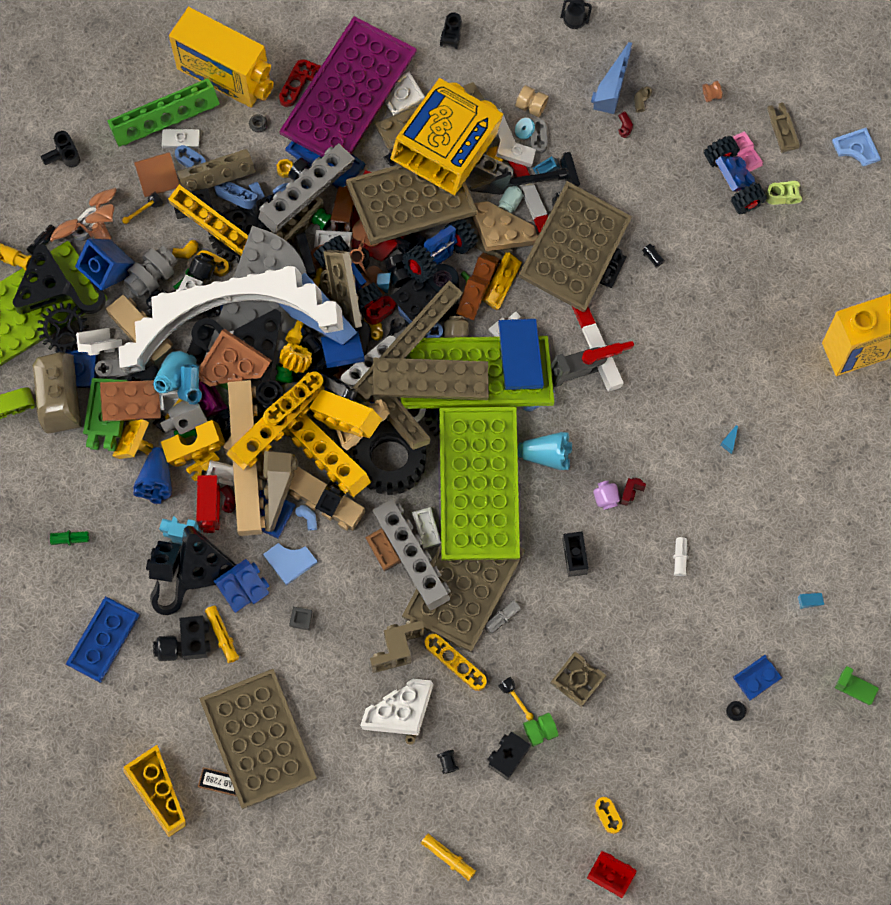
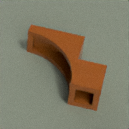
[456,252,500,320]

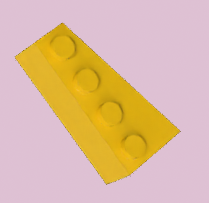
[309,389,383,438]
[123,745,186,837]

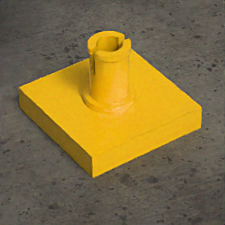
[112,419,153,459]

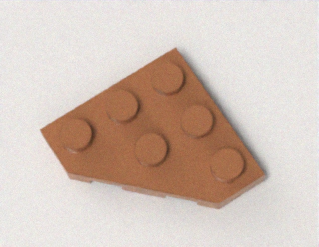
[199,329,272,386]

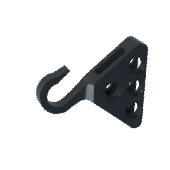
[13,244,106,314]
[191,309,281,382]
[150,526,237,615]

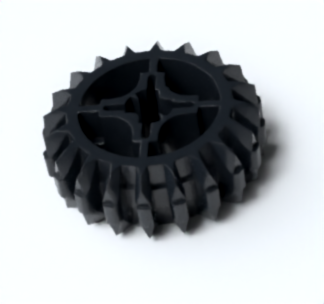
[37,302,89,353]

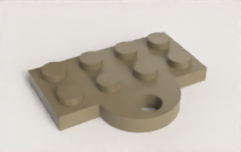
[320,250,362,328]

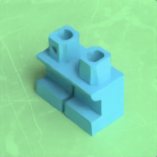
[159,516,201,546]

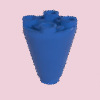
[133,447,172,504]

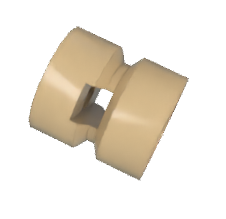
[515,85,549,117]

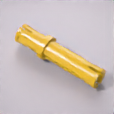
[205,605,239,663]
[421,833,476,881]

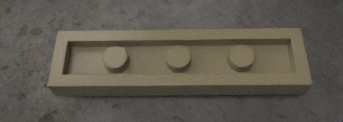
[373,397,430,450]

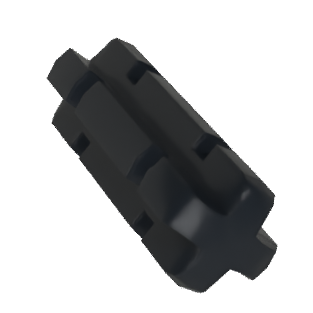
[27,224,56,255]

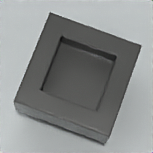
[289,606,313,630]

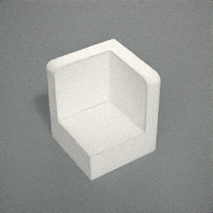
[159,390,179,416]

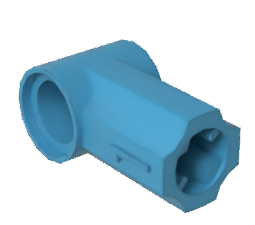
[177,364,202,405]

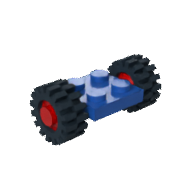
[704,136,767,215]
[402,219,478,283]
[313,235,383,312]

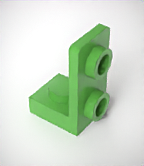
[834,666,879,705]

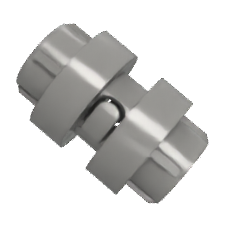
[124,246,177,298]

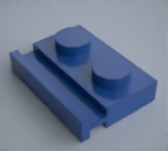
[733,655,782,701]

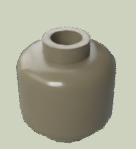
[444,316,469,338]

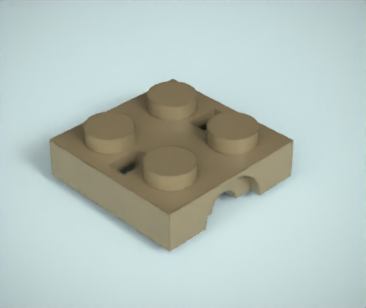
[550,652,606,708]

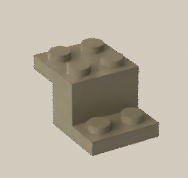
[370,619,424,673]

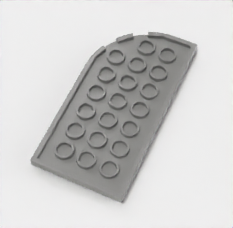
[204,226,307,394]

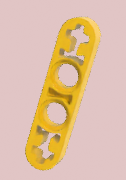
[263,372,323,426]
[425,634,487,691]

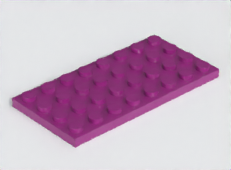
[279,16,417,157]

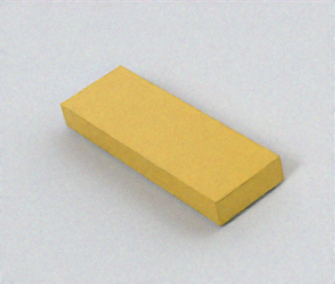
[482,252,522,310]

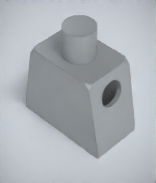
[160,401,208,434]

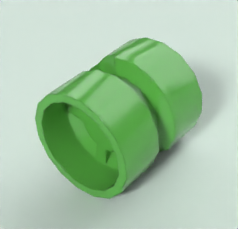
[523,712,559,747]

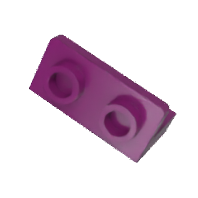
[198,380,227,417]

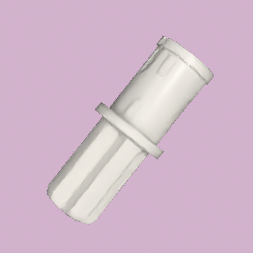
[673,537,689,576]

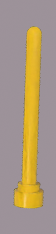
[285,268,324,345]

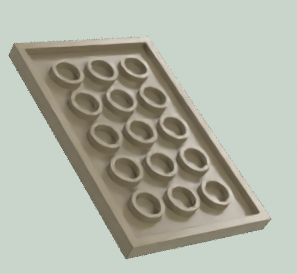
[346,165,477,245]
[518,181,632,312]
[402,544,525,653]
[199,669,317,810]

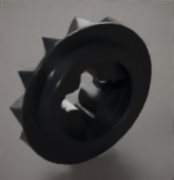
[214,409,231,438]

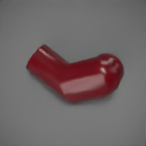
[618,112,634,138]
[220,485,236,513]

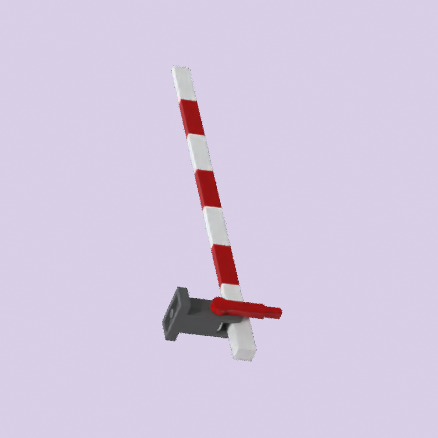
[496,108,634,392]

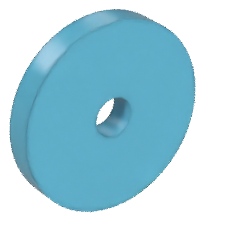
[515,118,535,140]

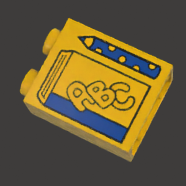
[169,6,274,108]
[390,78,503,196]
[822,294,891,376]

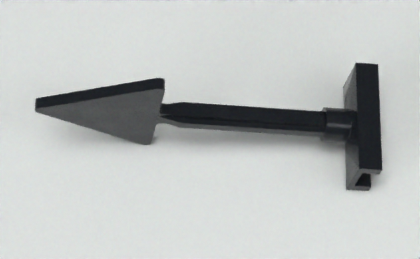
[470,152,580,195]

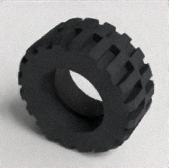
[353,418,426,495]

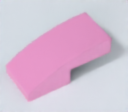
[733,131,763,172]

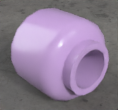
[593,480,621,510]

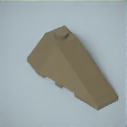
[263,451,298,532]

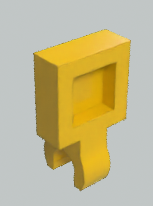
[186,452,220,481]

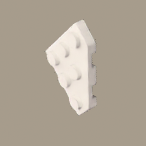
[360,679,433,735]

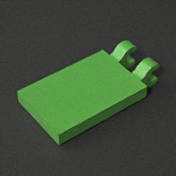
[83,378,127,451]

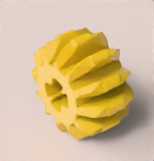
[279,343,312,373]

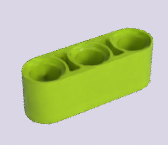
[0,387,35,419]

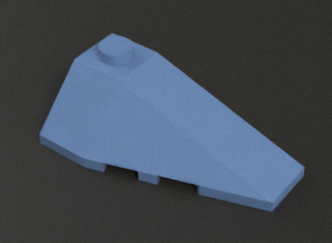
[591,42,632,114]
[278,273,357,345]

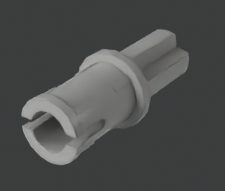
[485,600,521,633]

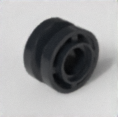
[256,380,284,409]

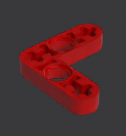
[279,59,321,107]

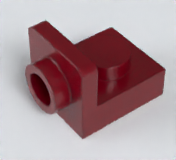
[620,478,646,506]

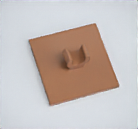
[134,152,179,197]

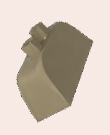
[32,352,81,434]

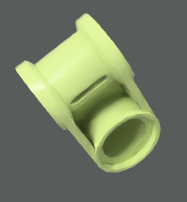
[766,181,802,205]

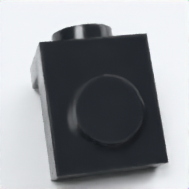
[395,233,427,254]

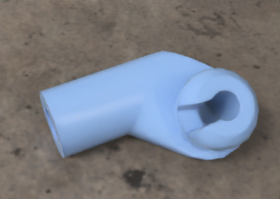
[295,505,317,531]

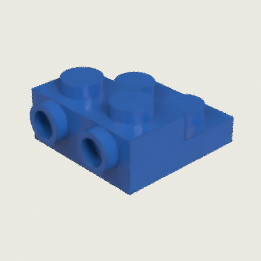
[214,559,270,613]

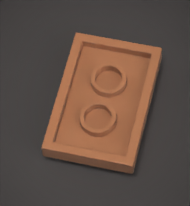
[100,380,161,422]

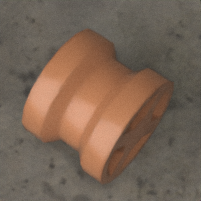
[702,81,722,102]

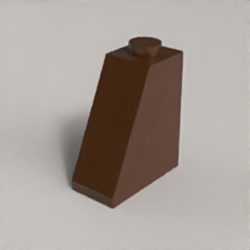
[331,186,354,232]

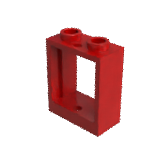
[196,475,220,533]

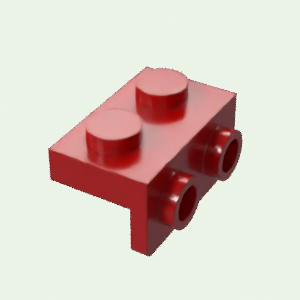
[587,851,637,898]

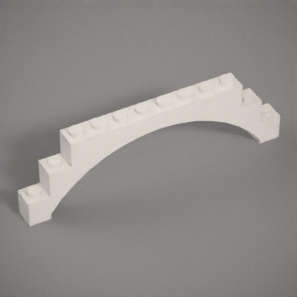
[119,266,343,374]

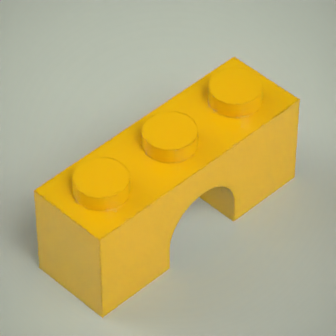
[161,420,225,467]

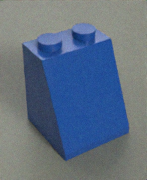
[75,238,135,291]

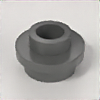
[249,114,267,132]

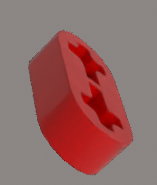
[365,296,396,325]

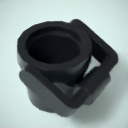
[560,0,592,29]

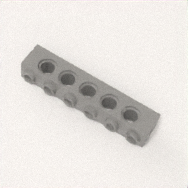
[258,143,355,233]
[372,499,451,611]

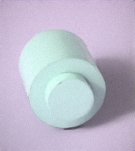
[498,186,524,213]

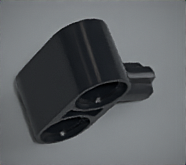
[41,131,80,168]

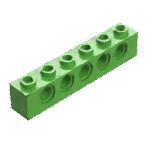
[107,78,220,147]

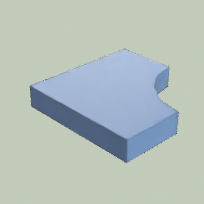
[832,128,881,167]
[263,543,318,586]

